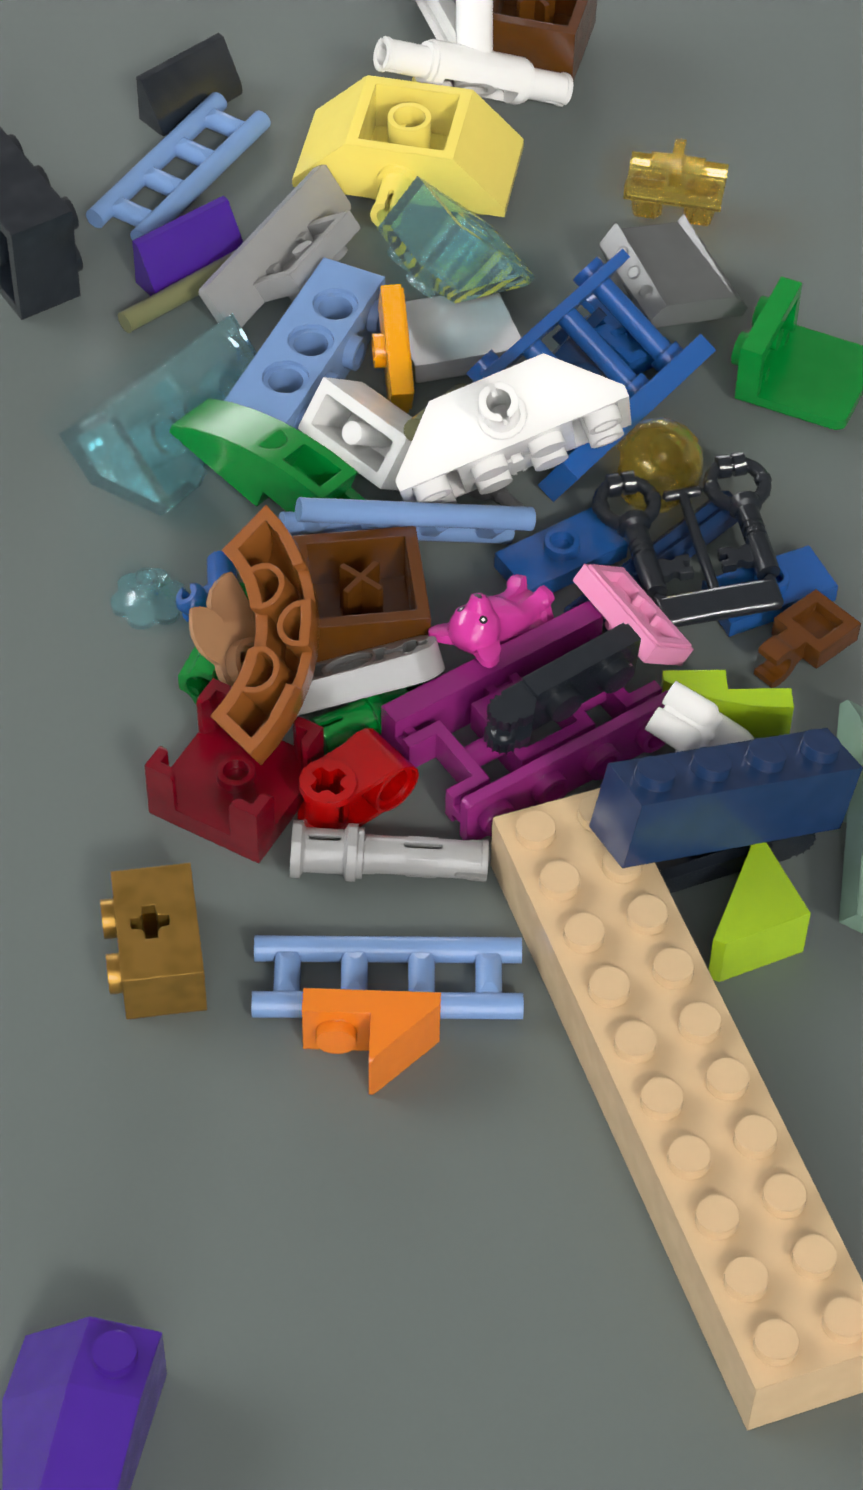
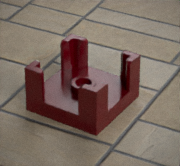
[144,678,324,864]

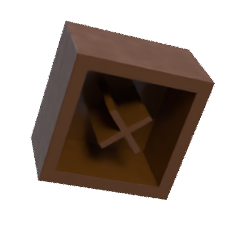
[493,0,597,81]
[293,526,431,662]

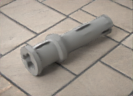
[289,820,489,882]

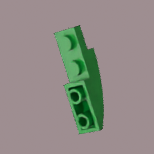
[169,398,366,512]

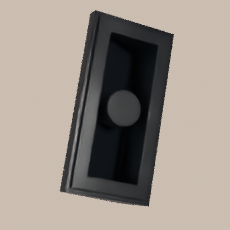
[136,33,243,136]

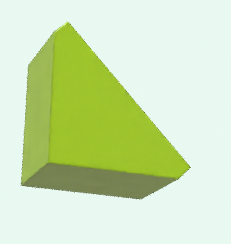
[708,842,811,982]

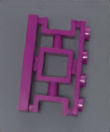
[381,601,669,840]

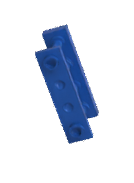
[466,248,716,502]

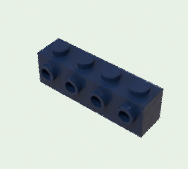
[589,728,863,869]

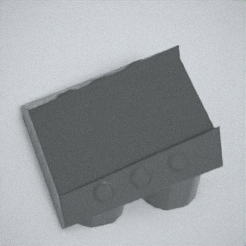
[599,214,748,328]

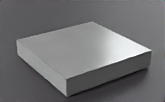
[405,293,526,383]

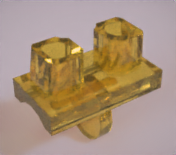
[623,138,729,226]

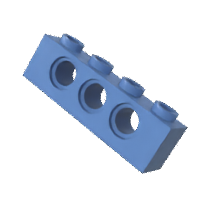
[224,257,385,432]

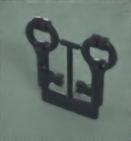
[592,452,784,627]

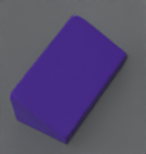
[132,196,243,296]

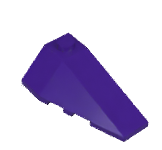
[2,1316,167,1490]

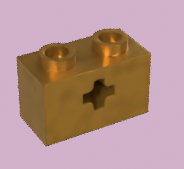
[100,863,207,1020]

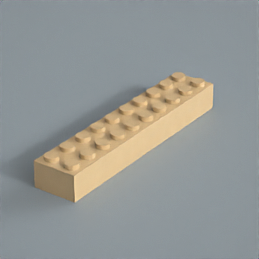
[490,788,863,1431]

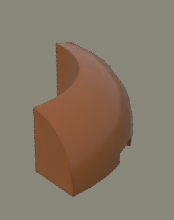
[210,505,320,765]

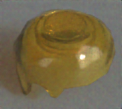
[615,417,704,513]

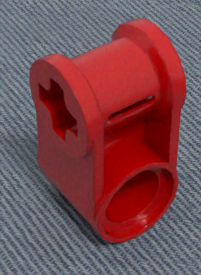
[297,728,419,829]

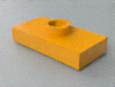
[371,284,415,413]

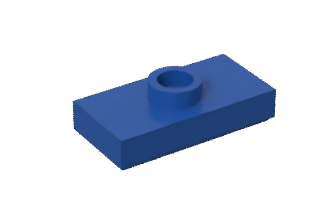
[494,507,628,593]
[701,545,838,637]

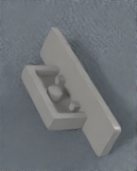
[199,164,361,335]

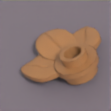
[189,572,256,686]

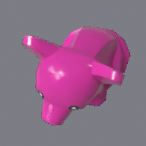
[428,574,555,668]

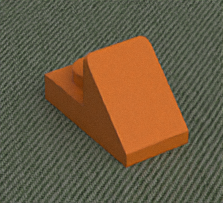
[302,988,441,1095]

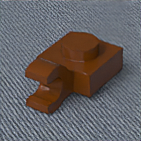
[754,589,861,688]

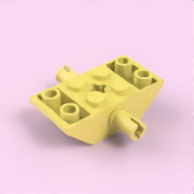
[292,75,524,231]

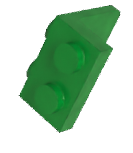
[731,276,863,430]

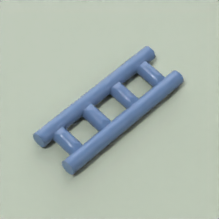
[86,92,271,241]
[279,497,536,544]
[251,935,524,1019]

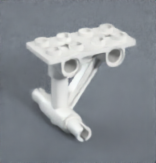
[373,0,574,107]

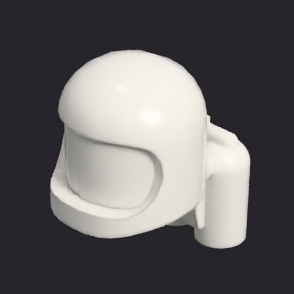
[645,681,754,752]

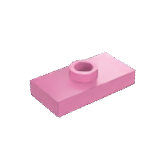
[573,564,694,666]

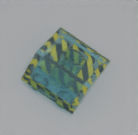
[377,176,536,304]

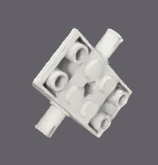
[395,353,632,504]

